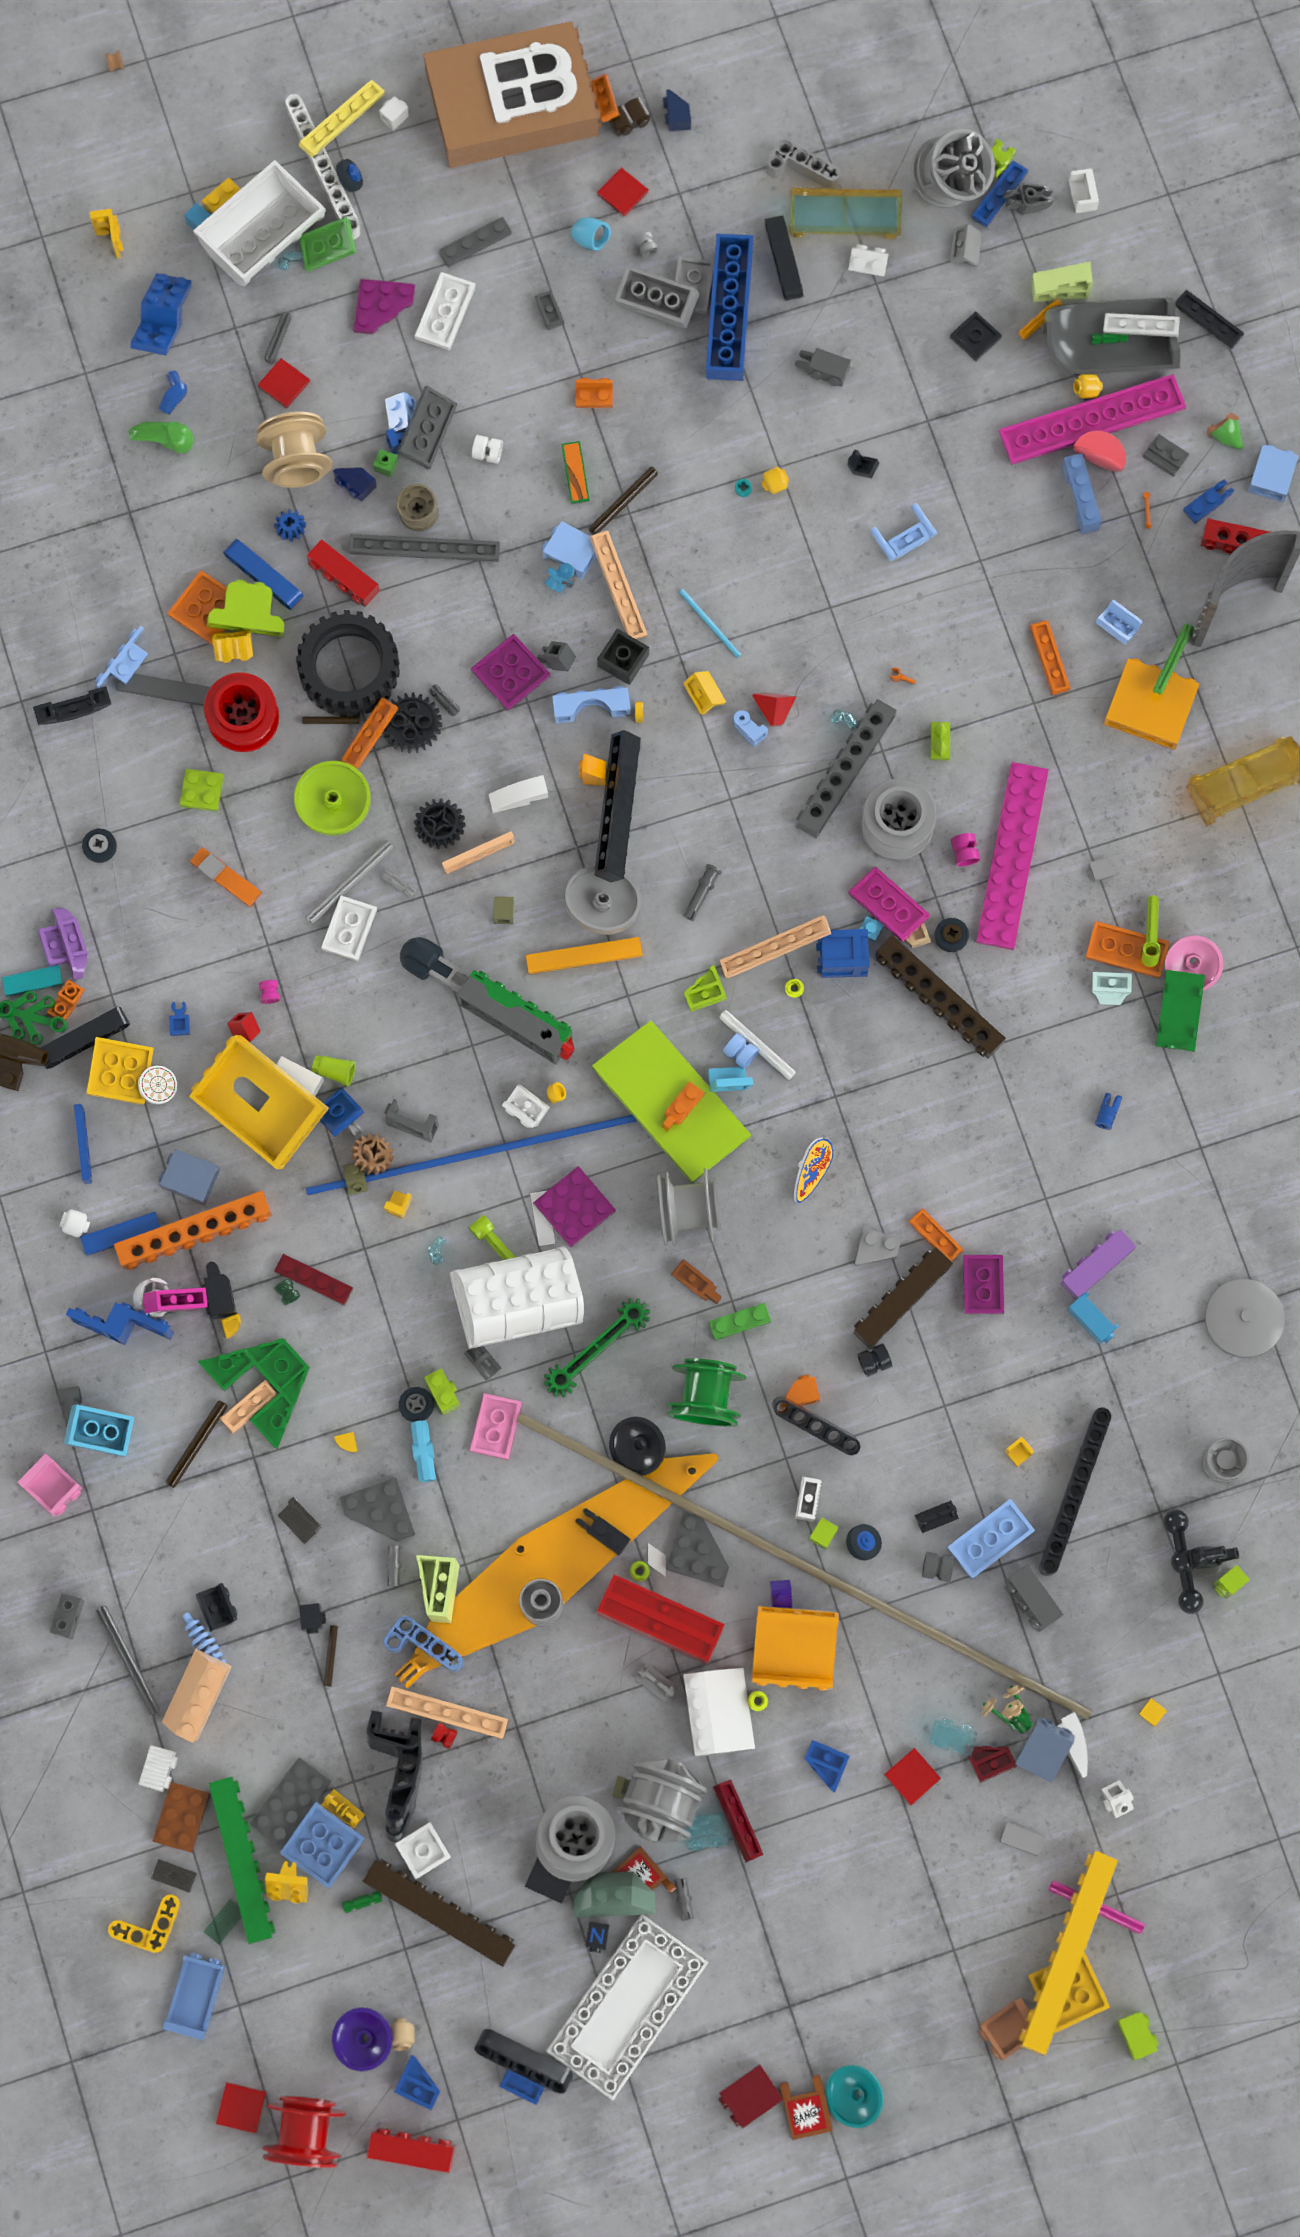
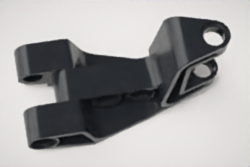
[367,1710,423,1842]

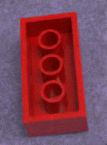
[367,2128,456,2173]

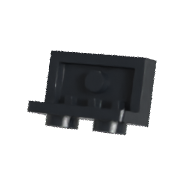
[195,1583,237,1632]

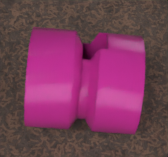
[950,833,980,867]

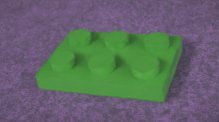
[300,217,356,272]

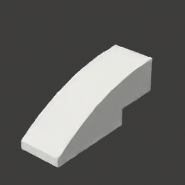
[488,775,548,813]
[1059,1712,1088,1779]

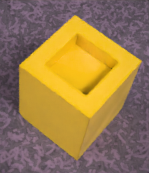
[384,1191,412,1219]
[1004,1436,1034,1467]

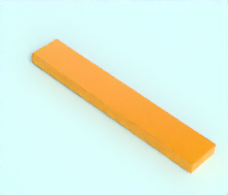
[526,937,643,975]

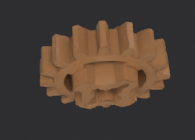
[351,1133,394,1175]

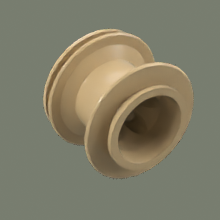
[256,412,333,488]

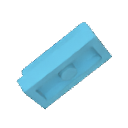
[708,1067,753,1092]

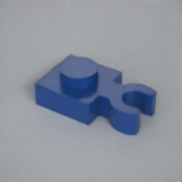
[169,1002,190,1036]

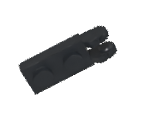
[575,1508,631,1556]

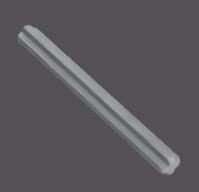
[306,841,393,924]

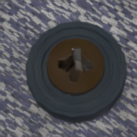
[935,918,969,952]

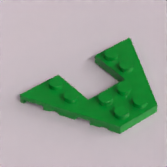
[198,1338,310,1450]

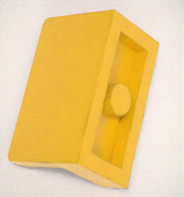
[683,671,726,715]

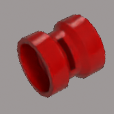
[431,1722,458,1749]

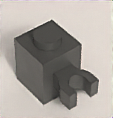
[537,641,576,672]

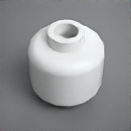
[59,1209,90,1237]

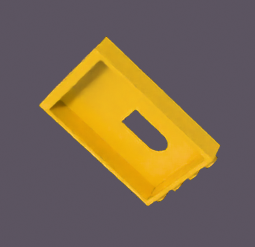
[189,1035,329,1170]

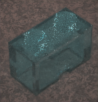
[929,1718,977,1757]

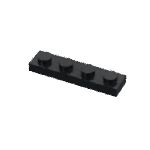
[1175,289,1244,349]

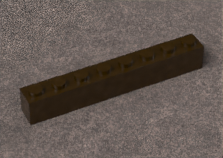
[362,1859,516,1967]

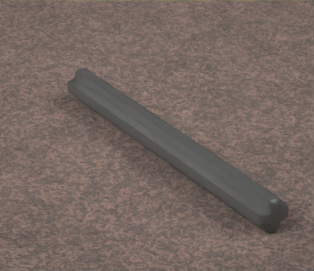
[97,1606,160,1715]

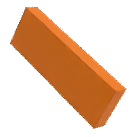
[591,73,619,123]
[908,1208,964,1261]

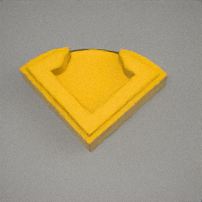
[220,1314,241,1339]
[334,1432,358,1453]

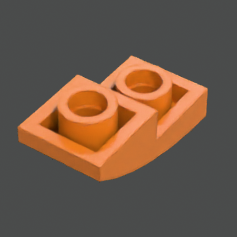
[47,979,85,1024]

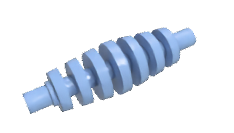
[182,1612,229,1675]

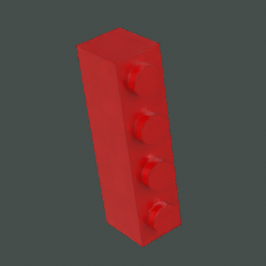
[307,539,380,607]

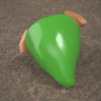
[1207,413,1244,449]

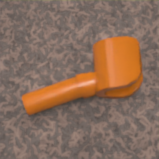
[890,667,916,685]

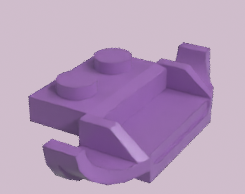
[38,907,88,980]

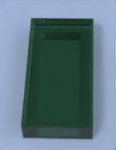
[204,1899,242,1945]

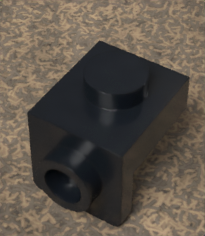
[847,450,880,478]

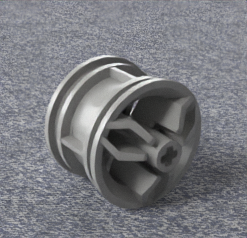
[912,129,995,208]
[617,1759,707,1843]

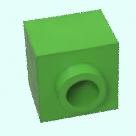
[373,449,398,477]

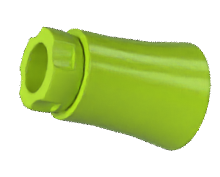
[312,1055,356,1087]

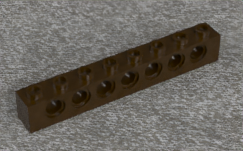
[875,935,1006,1059]

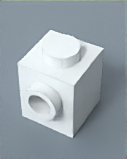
[379,96,409,131]

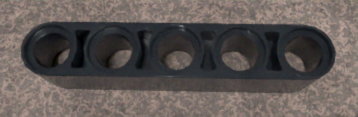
[765,215,804,301]
[41,1007,130,1069]
[772,1396,861,1456]
[474,2029,574,2094]

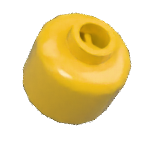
[1074,374,1103,399]
[761,467,790,495]

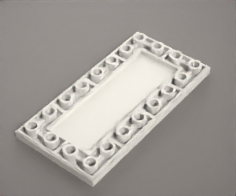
[546,1915,708,2101]

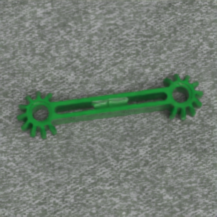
[544,1298,650,1398]

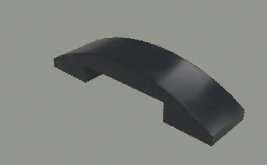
[33,686,112,725]

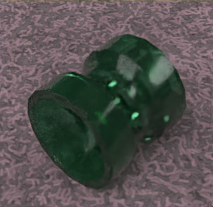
[274,1278,301,1306]

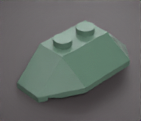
[573,1872,655,1918]

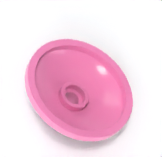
[1165,935,1223,991]

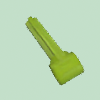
[1141,895,1160,967]
[468,1215,516,1260]

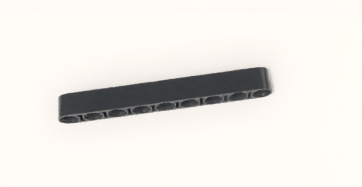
[1039,1407,1111,1576]

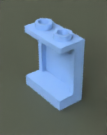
[1248,445,1299,502]
[542,521,596,579]

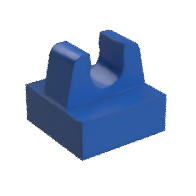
[386,429,404,454]

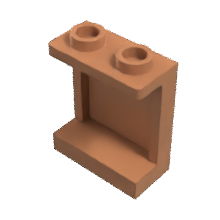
[978,1997,1029,2061]

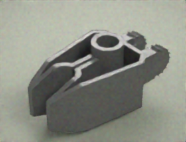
[1003,183,1055,215]

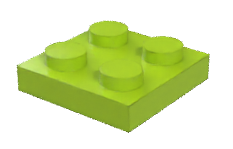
[179,769,224,812]

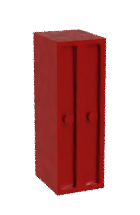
[597,1574,725,1666]

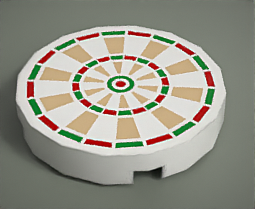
[138,1065,177,1105]

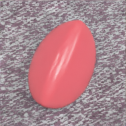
[1073,431,1126,472]

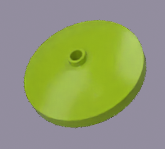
[294,761,371,836]

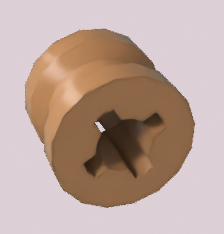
[105,51,124,72]

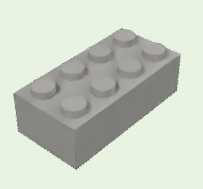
[615,266,699,329]

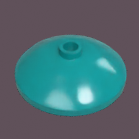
[825,2065,884,2128]

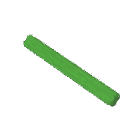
[1153,623,1193,695]

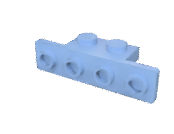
[95,626,148,689]

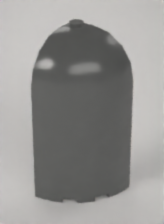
[1041,297,1180,374]

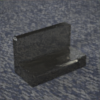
[278,1497,322,1544]

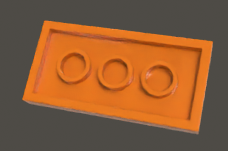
[1085,921,1170,979]

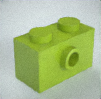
[424,1368,461,1415]

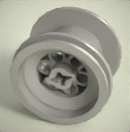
[861,779,937,861]
[658,1168,721,1246]
[535,1796,615,1881]

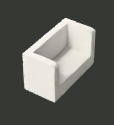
[1068,168,1099,213]

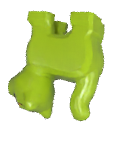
[991,139,1016,178]

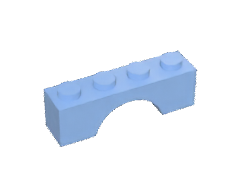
[552,686,631,724]

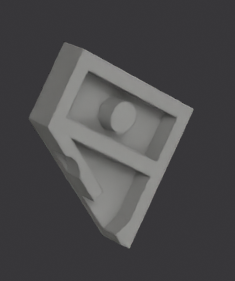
[855,1228,902,1266]

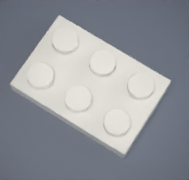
[321,896,377,962]

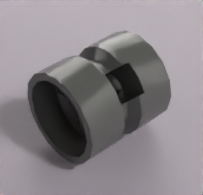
[922,1552,954,1582]

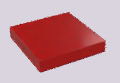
[597,167,649,217]
[258,358,310,408]
[884,1747,942,1806]
[216,2082,267,2134]

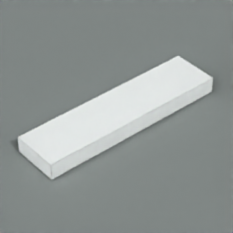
[1103,313,1180,337]

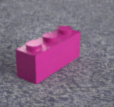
[143,1288,208,1313]

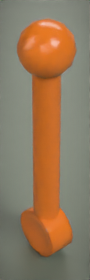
[1143,492,1152,529]

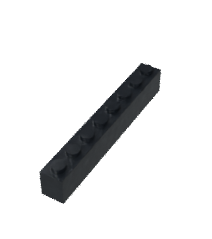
[594,730,641,883]

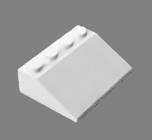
[683,1668,755,1757]

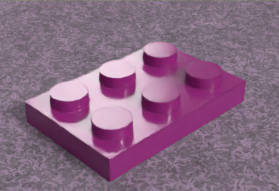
[963,1255,1004,1314]

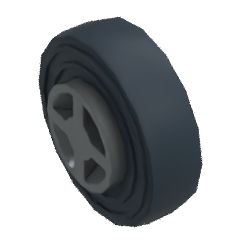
[398,1387,434,1422]

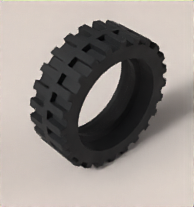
[296,610,400,716]

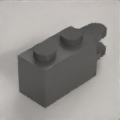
[795,348,851,387]

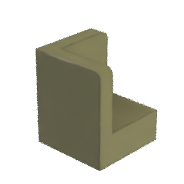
[493,896,514,924]
[612,1776,631,1799]

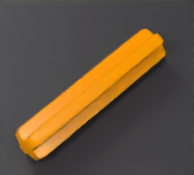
[1019,299,1063,340]

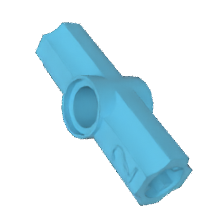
[410,1420,436,1482]

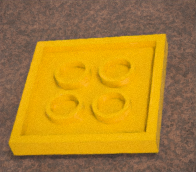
[86,1037,154,1105]
[1027,1951,1110,2033]

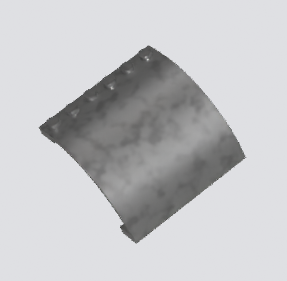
[1192,530,1300,647]

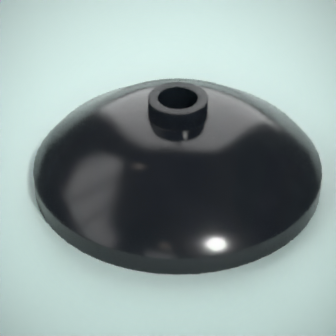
[609,1416,666,1476]

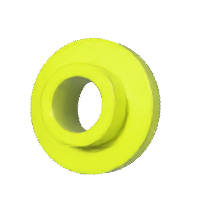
[785,979,804,998]
[748,1691,768,1711]

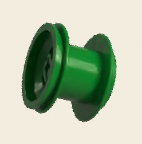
[666,1358,747,1427]

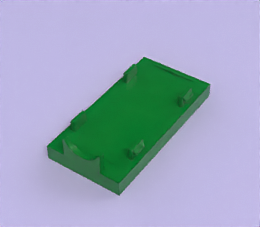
[1156,970,1205,1052]

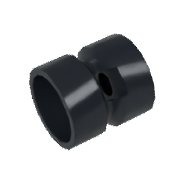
[857,1343,893,1377]

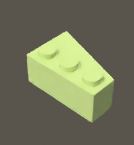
[1031,262,1093,302]
[416,1555,460,1623]

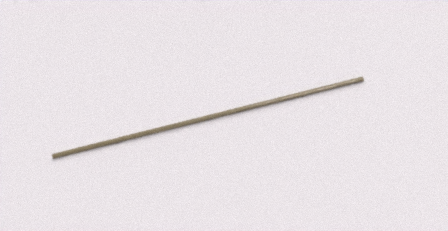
[516,1413,1092,1720]

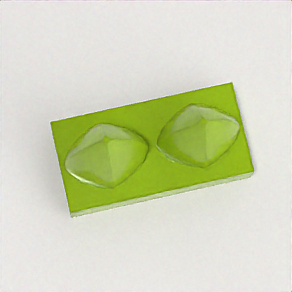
[930,722,950,761]

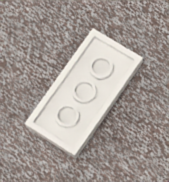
[415,272,476,351]

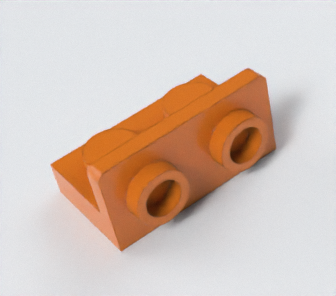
[575,378,613,408]

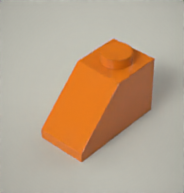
[780,1375,820,1411]

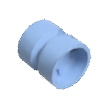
[723,1033,759,1069]

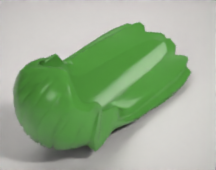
[128,421,194,454]

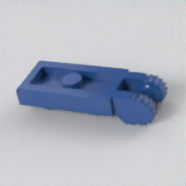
[1183,479,1235,524]

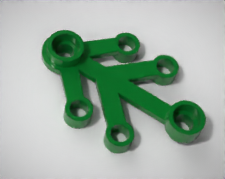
[0,991,67,1045]

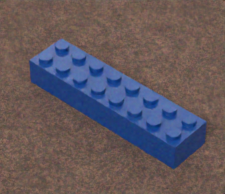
[706,233,754,381]

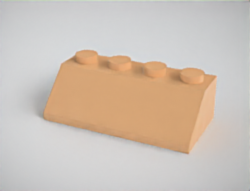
[162,1649,232,1743]

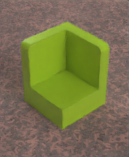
[809,1517,838,1550]

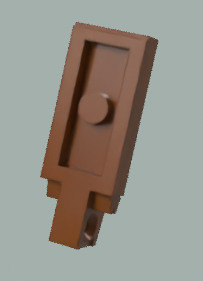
[671,1259,722,1304]

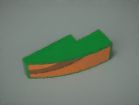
[562,441,590,504]

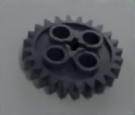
[383,692,442,754]

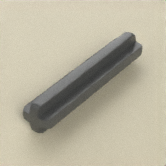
[264,312,292,363]

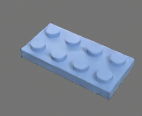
[947,1499,1035,1580]

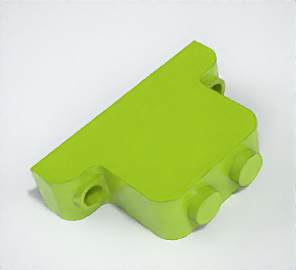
[207,579,284,637]

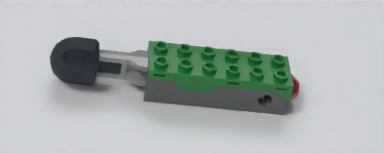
[400,937,575,1065]

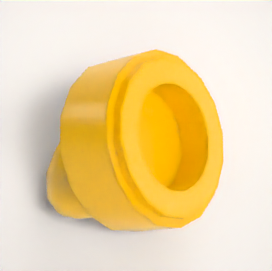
[546,1082,566,1103]

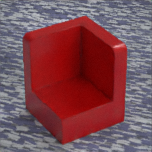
[227,1012,261,1042]

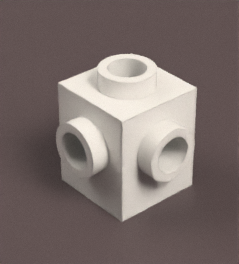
[1102,1780,1134,1818]

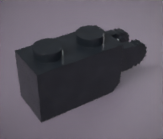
[202,1261,237,1319]

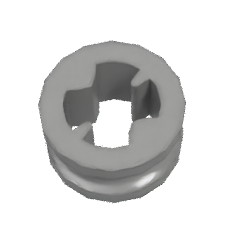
[347,1121,363,1137]

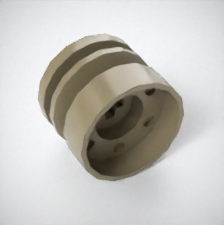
[397,484,438,531]

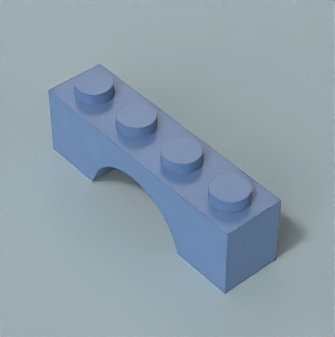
[1062,453,1102,534]

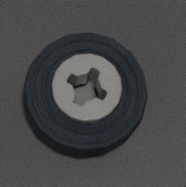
[82,828,117,863]

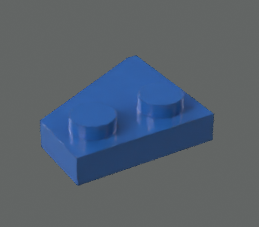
[805,1740,850,1793]
[394,2055,441,2110]

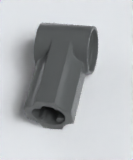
[59,1386,82,1427]

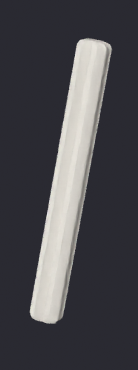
[720,1010,796,1080]

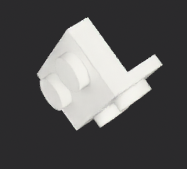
[848,244,889,276]
[502,1084,550,1128]

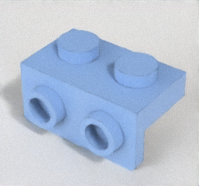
[385,392,416,433]
[1095,600,1143,645]

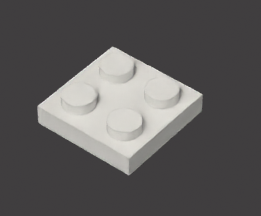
[395,1822,451,1879]

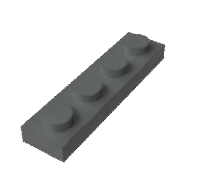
[439,216,512,268]

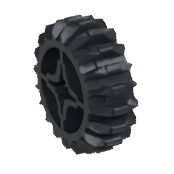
[414,798,466,850]

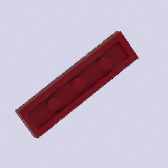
[274,1254,354,1306]
[713,1779,764,1863]

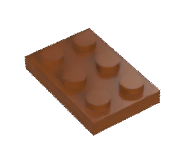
[152,1782,210,1853]

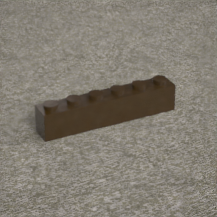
[853,1247,953,1350]

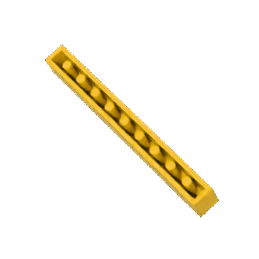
[1019,1850,1118,2056]

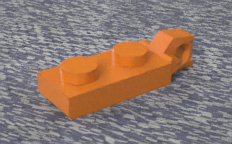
[662,1081,705,1131]

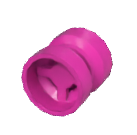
[259,980,280,1004]

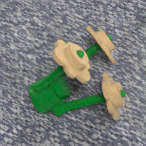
[981,1684,1033,1733]

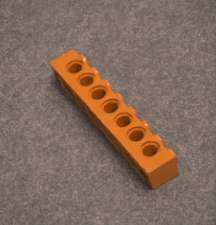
[114,1190,272,1270]

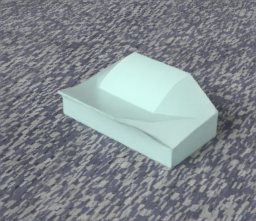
[1092,972,1132,1005]

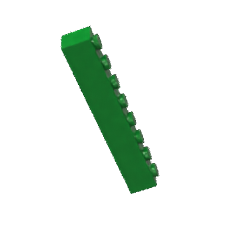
[209,1777,275,1945]

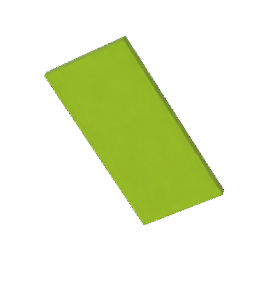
[592,1020,752,1183]

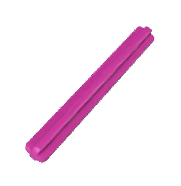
[1049,1880,1145,1934]

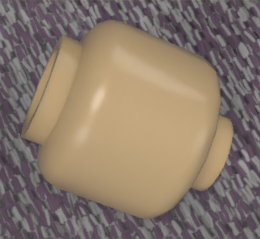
[390,2018,415,2051]

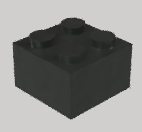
[597,628,649,685]

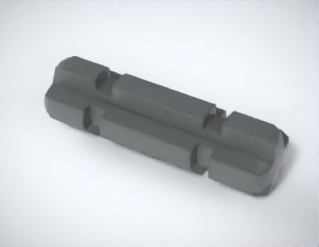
[429,684,460,716]

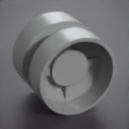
[1202,1437,1249,1484]
[519,1579,564,1627]

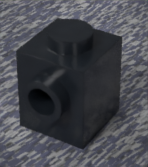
[299,1603,326,1634]

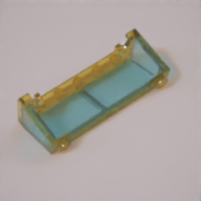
[790,188,902,239]

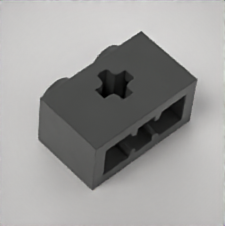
[50,1593,84,1640]

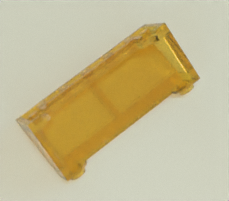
[1186,736,1300,826]

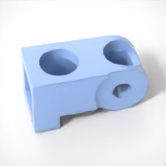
[734,710,768,747]

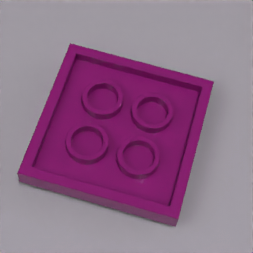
[471,634,551,711]
[533,1166,616,1248]

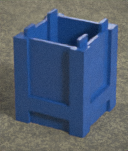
[816,929,870,978]

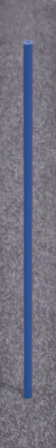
[306,1115,637,1195]

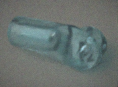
[428,1235,446,1265]

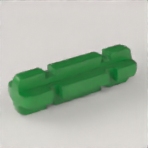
[1091,333,1128,345]
[342,1891,382,1913]

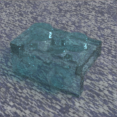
[686,1813,729,1850]

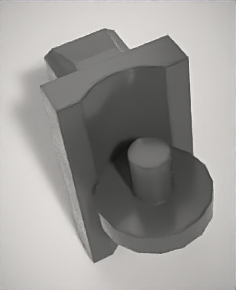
[464,1346,502,1381]

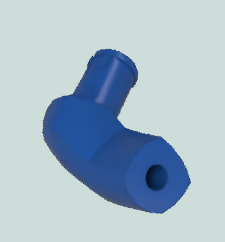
[158,370,187,414]

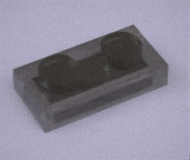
[151,1859,197,1893]

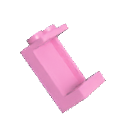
[18,1453,82,1517]

